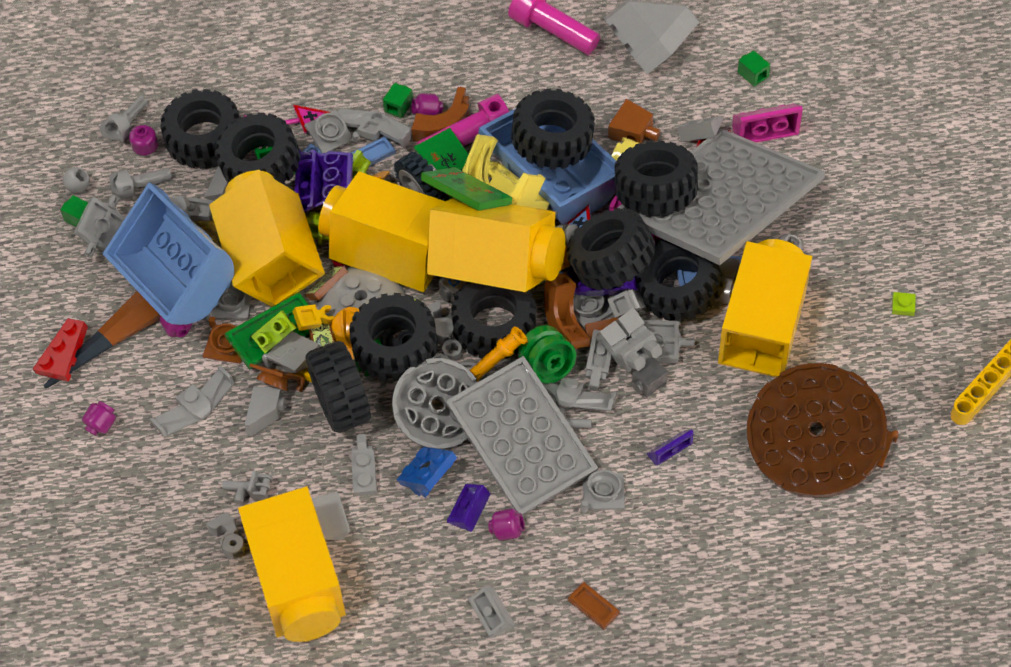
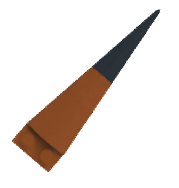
[44,291,161,388]

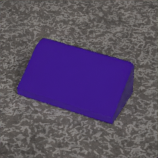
[647,429,694,465]
[446,484,491,532]

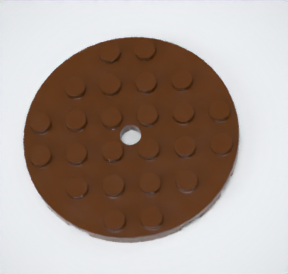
[747,363,887,498]

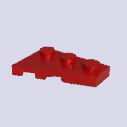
[33,318,88,382]

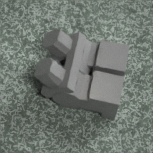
[595,307,662,372]

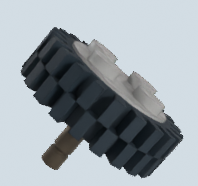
[394,151,449,201]

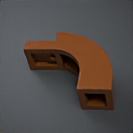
[411,86,470,142]
[544,273,591,349]

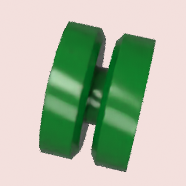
[518,325,576,384]

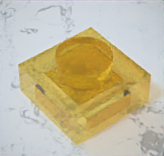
[196,221,218,243]

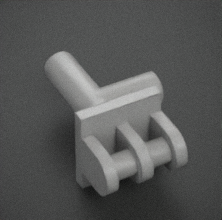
[222,471,273,505]

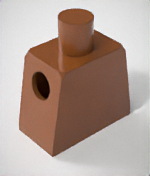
[608,99,661,144]

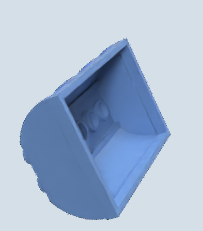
[478,108,616,224]
[103,182,234,325]

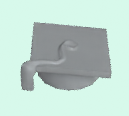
[304,110,359,153]
[206,283,251,321]
[573,295,613,330]
[262,332,320,373]
[580,470,625,513]

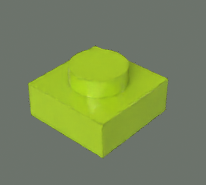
[892,292,916,316]

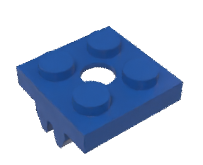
[397,447,457,498]

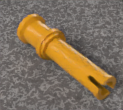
[469,326,528,382]

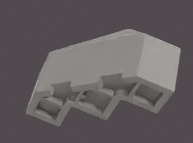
[604,0,699,74]

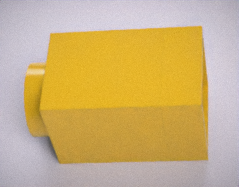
[209,170,325,307]
[318,171,446,292]
[427,198,566,292]
[718,239,813,377]
[238,486,346,642]

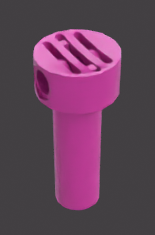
[508,0,600,55]
[417,93,509,147]

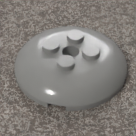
[318,267,405,339]
[392,358,478,449]

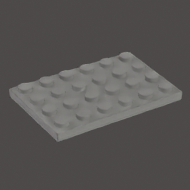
[446,356,598,515]

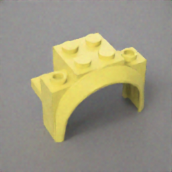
[462,134,550,210]

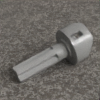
[100,96,149,142]
[109,168,172,200]

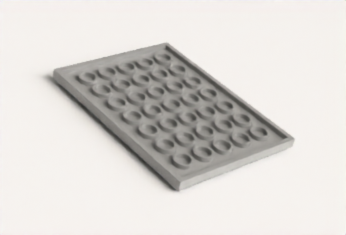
[618,128,825,265]

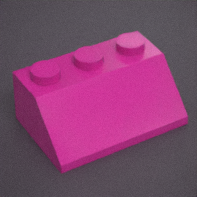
[732,103,803,143]

